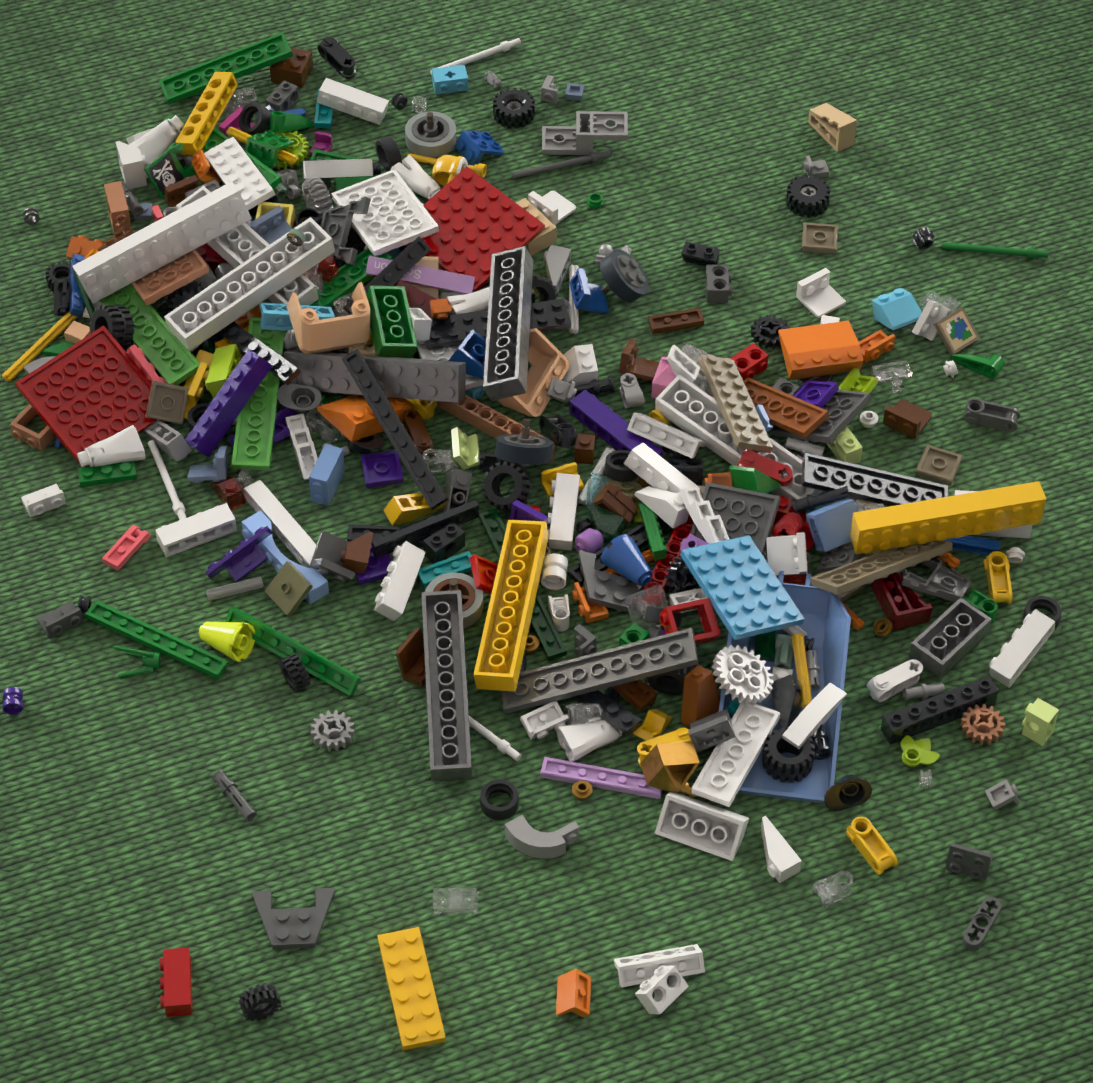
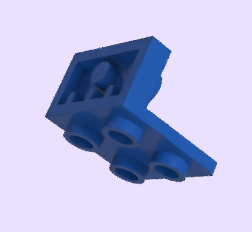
[569,268,609,314]

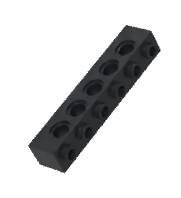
[881,676,999,745]

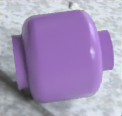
[575,528,604,554]

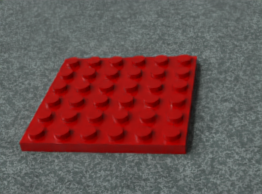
[408,166,545,292]
[15,326,158,468]

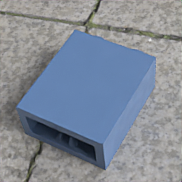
[309,444,345,506]
[806,499,858,552]

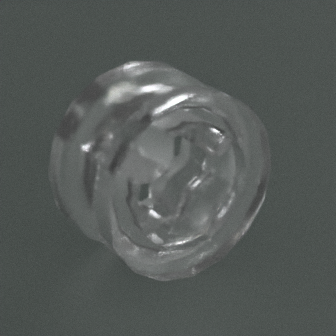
[412,96,427,113]
[918,769,932,788]

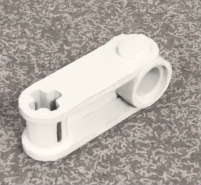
[867,659,923,702]

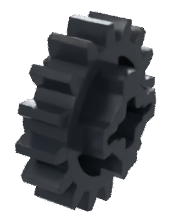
[751,315,790,349]
[664,557,699,594]

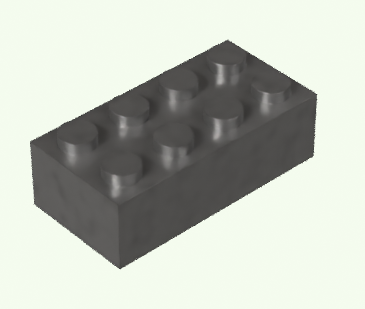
[909,597,992,679]

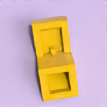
[633,709,673,741]

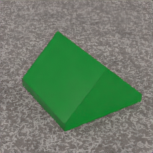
[729,465,781,494]

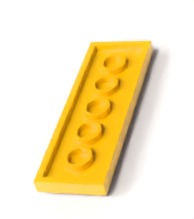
[377,927,446,1051]

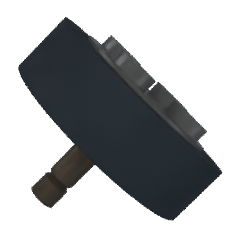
[600,249,649,303]
[495,419,553,467]

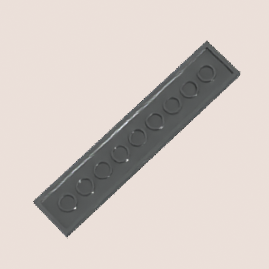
[502,628,699,714]

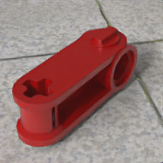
[737,449,793,487]

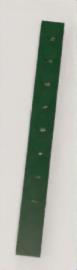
[479,508,567,661]

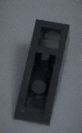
[771,674,802,729]

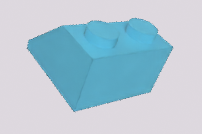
[872,288,922,330]

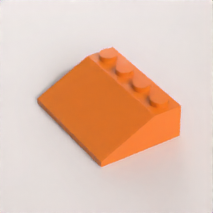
[778,321,864,380]
[317,395,412,442]

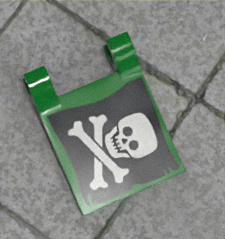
[144,142,196,198]

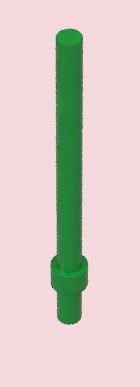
[942,242,1049,259]

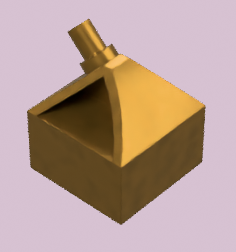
[640,741,700,798]

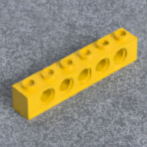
[175,72,238,156]

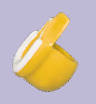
[432,155,469,186]

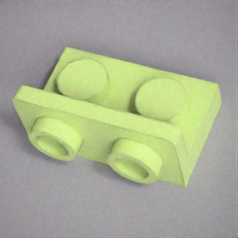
[451,427,480,470]

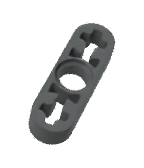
[963,897,1001,950]

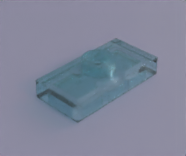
[586,472,609,512]

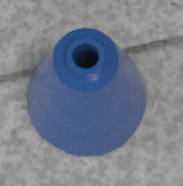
[601,534,652,586]

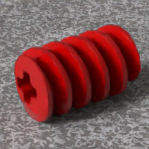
[772,512,804,537]

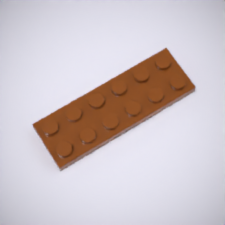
[743,377,830,438]

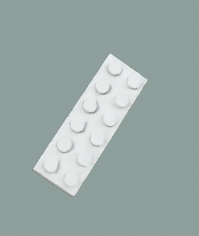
[204,137,275,210]
[691,700,780,807]

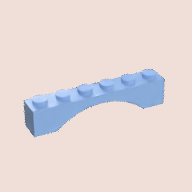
[241,510,329,604]

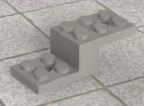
[542,111,628,155]

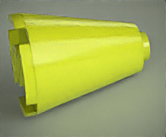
[199,622,255,662]

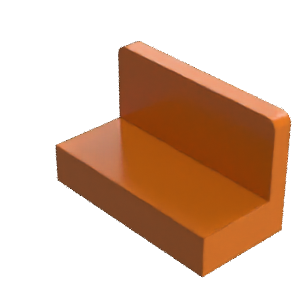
[556,969,591,1018]

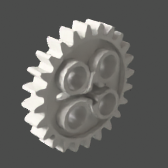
[712,645,774,705]

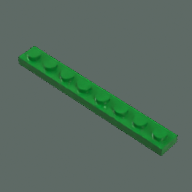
[85,600,229,679]
[225,607,361,696]

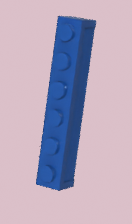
[70,254,85,317]
[945,535,1000,556]

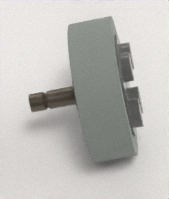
[405,111,456,158]

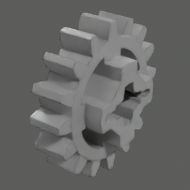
[311,710,354,751]

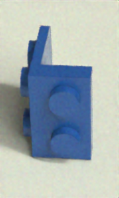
[454,130,504,166]

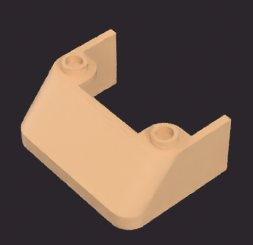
[286,282,370,354]
[498,328,569,417]

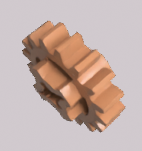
[960,704,1005,745]

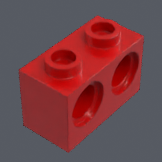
[730,343,769,381]

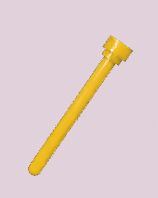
[407,153,487,178]

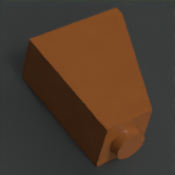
[681,665,720,729]

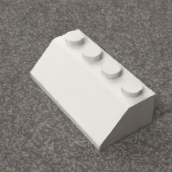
[655,792,749,861]

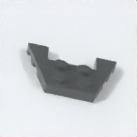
[320,197,371,266]
[577,550,652,612]
[901,558,972,602]
[252,887,335,950]

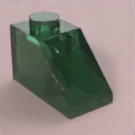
[589,504,625,543]

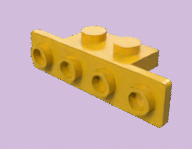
[183,350,214,420]

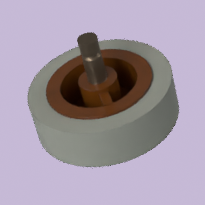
[425,573,483,629]

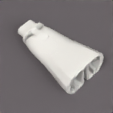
[130,115,184,168]
[390,155,441,200]
[447,287,490,315]
[77,425,146,467]
[557,720,622,762]

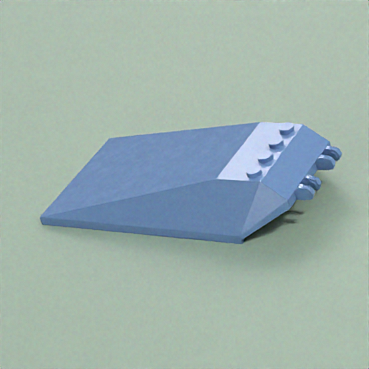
[714,571,851,804]

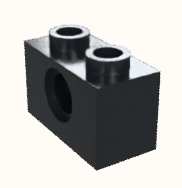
[423,521,465,564]

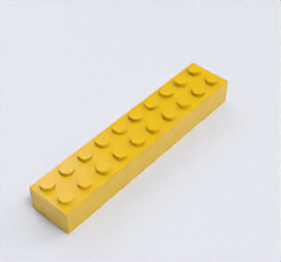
[850,481,1046,554]
[473,520,549,692]

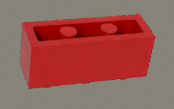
[160,947,193,1017]

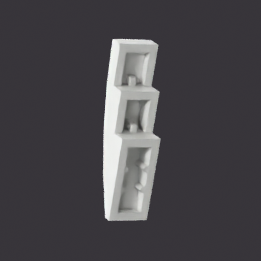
[303,159,373,179]
[667,345,715,399]
[285,414,318,481]
[679,486,730,544]
[782,683,847,749]

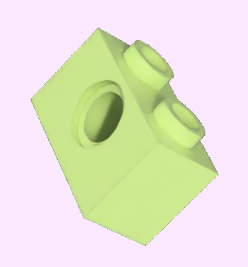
[1022,698,1059,746]

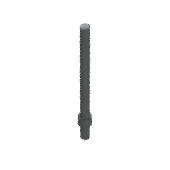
[512,150,612,179]

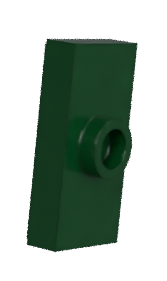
[755,631,776,661]

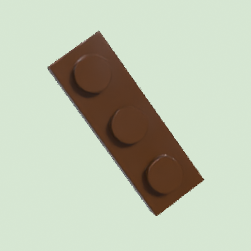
[648,308,705,334]

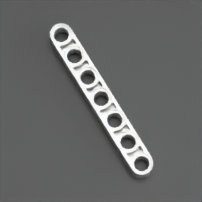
[242,480,316,569]

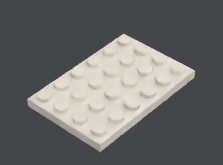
[331,169,439,256]

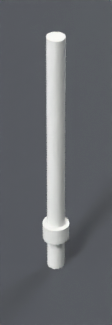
[430,38,521,75]
[148,440,187,520]
[469,716,522,761]

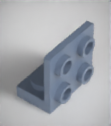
[250,205,292,245]
[188,446,228,483]

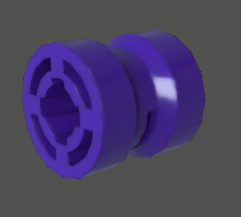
[3,687,23,715]

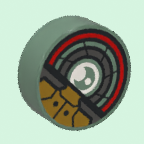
[287,229,306,246]

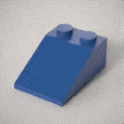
[448,329,486,380]

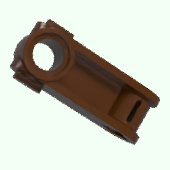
[403,409,434,460]

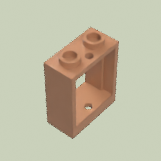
[104,181,131,233]
[10,404,56,451]

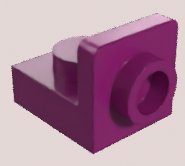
[310,131,333,157]

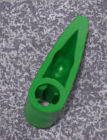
[270,111,313,132]
[950,354,1005,378]

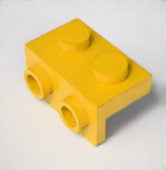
[541,462,584,500]

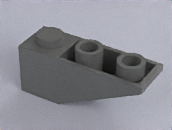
[444,469,472,528]

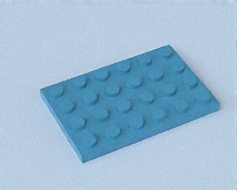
[680,535,804,640]

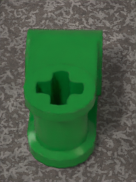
[964,589,997,624]

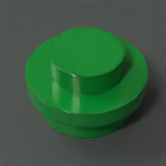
[587,193,604,209]

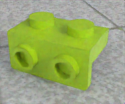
[838,367,878,393]

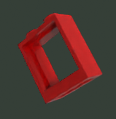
[660,598,721,645]

